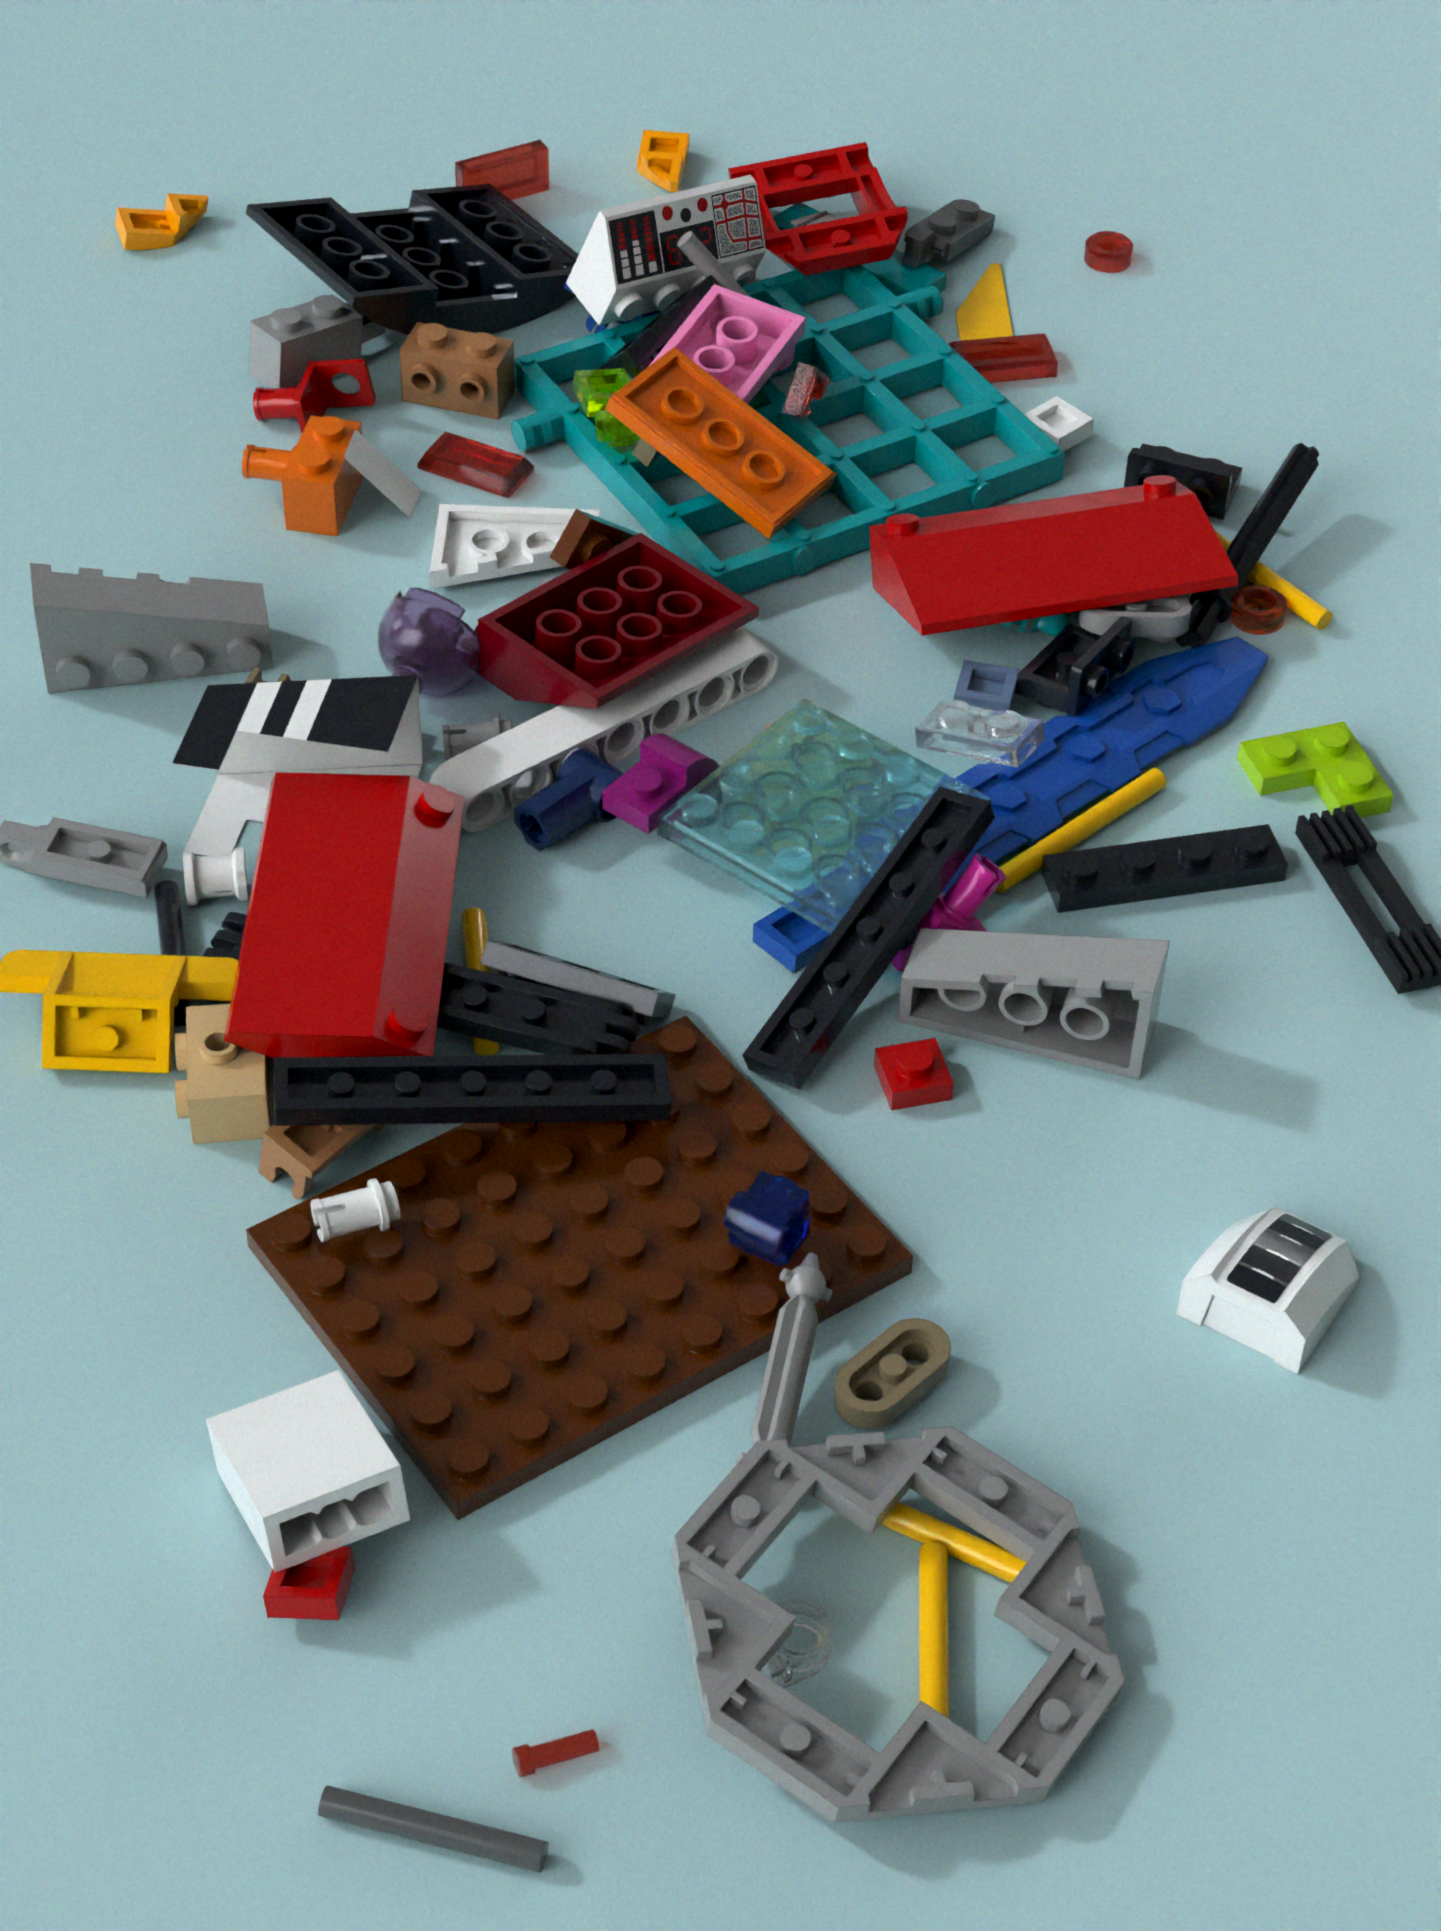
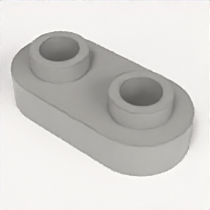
[1079,595,1192,642]

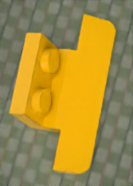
[0,950,238,1073]

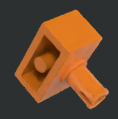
[242,416,364,536]

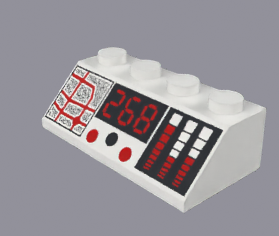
[566,174,766,326]

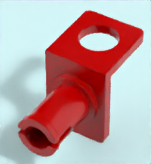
[253,359,376,433]

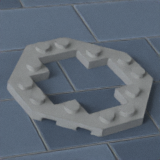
[671,1426,1125,1823]

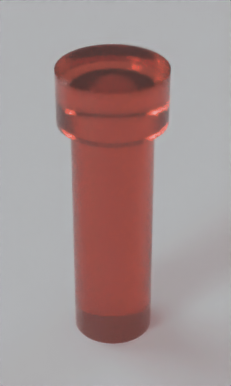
[512,1729,599,1778]

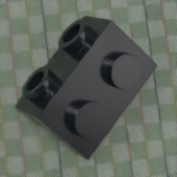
[1015,616,1135,716]

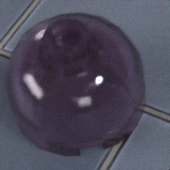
[378,587,481,696]

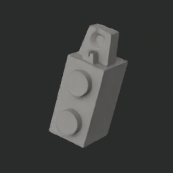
[249,294,385,388]

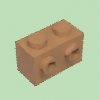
[400,322,515,420]

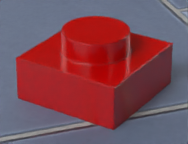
[874,1038,954,1111]
[263,1547,355,1620]

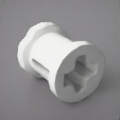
[183,847,249,906]

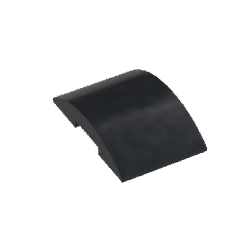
[246,184,579,335]

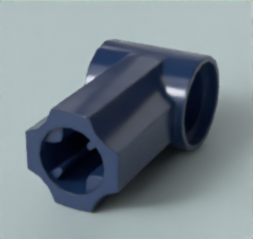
[514,748,624,851]

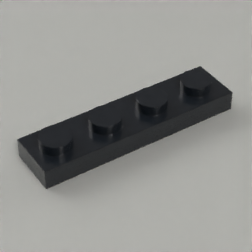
[1041,824,1288,913]

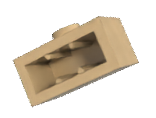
[175,1004,271,1144]

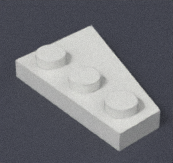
[429,504,600,589]

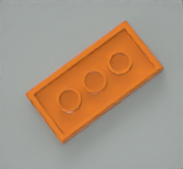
[605,347,836,539]

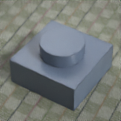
[952,660,1019,722]

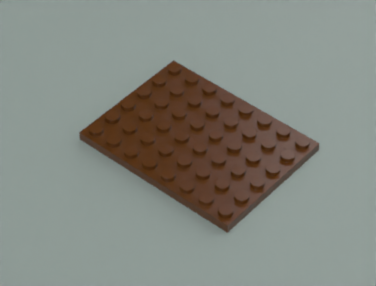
[246,1015,913,1520]

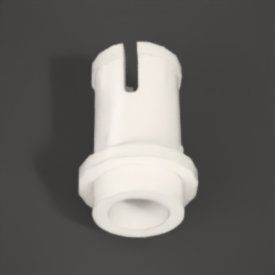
[310,1178,401,1242]

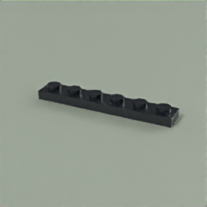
[742,786,995,1089]
[273,1054,672,1126]

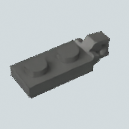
[901,199,996,268]

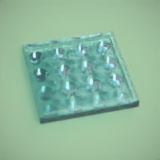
[657,698,991,933]

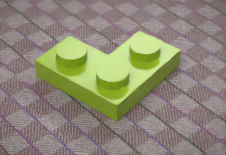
[1237,721,1393,818]

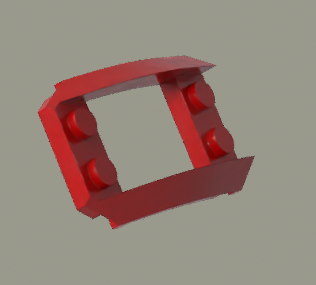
[728,142,908,276]

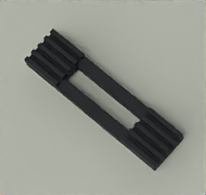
[1295,805,1441,994]

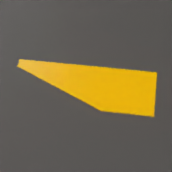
[956,264,1014,340]

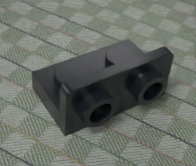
[1124,443,1242,520]

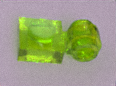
[572,368,641,447]

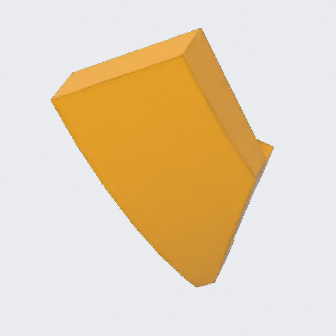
[637,130,690,192]
[115,193,209,250]

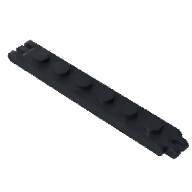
[202,912,641,1055]

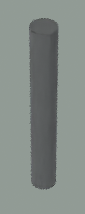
[318,1785,549,1873]

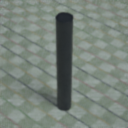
[154,880,191,1026]

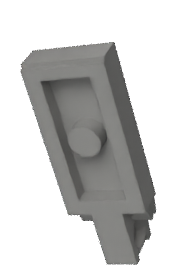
[0,817,168,898]

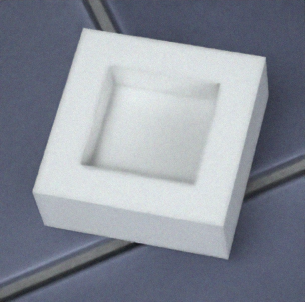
[1024,396,1094,451]

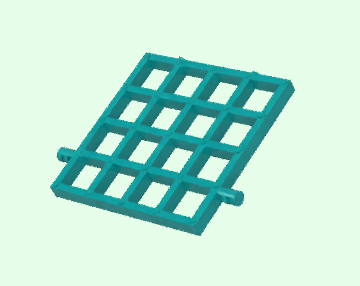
[511,265,1065,595]

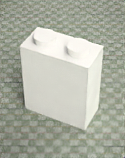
[206,1370,411,1573]

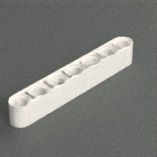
[429,626,779,833]

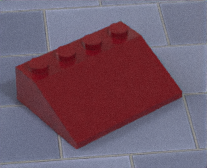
[477,533,759,709]

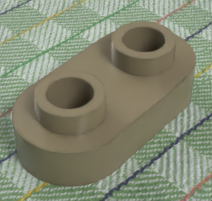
[834,1318,951,1429]

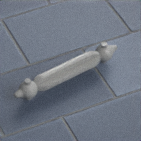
[736,1253,832,1465]

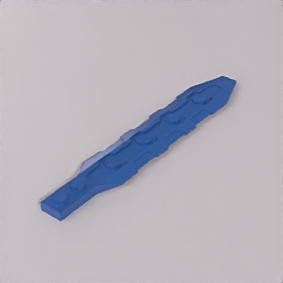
[752,636,1269,974]

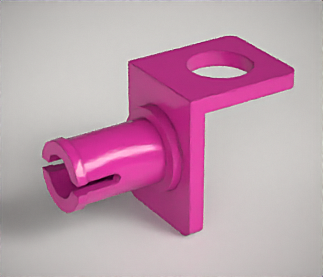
[891,854,1006,972]

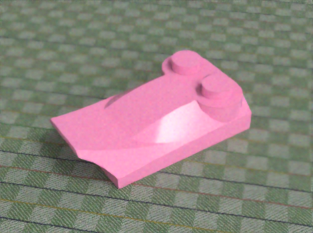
[647,284,806,404]

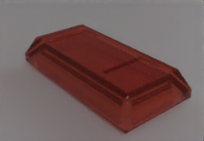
[417,431,534,498]

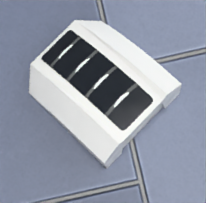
[1176,1207,1360,1374]

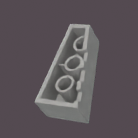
[30,563,273,693]
[897,928,1170,1080]

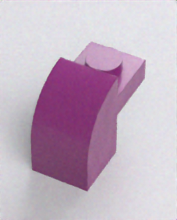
[602,733,722,838]

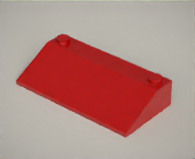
[869,475,1238,636]
[224,772,465,1058]

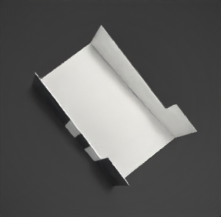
[172,675,423,856]

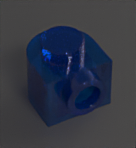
[724,1171,810,1267]

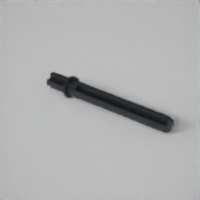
[1176,443,1319,648]

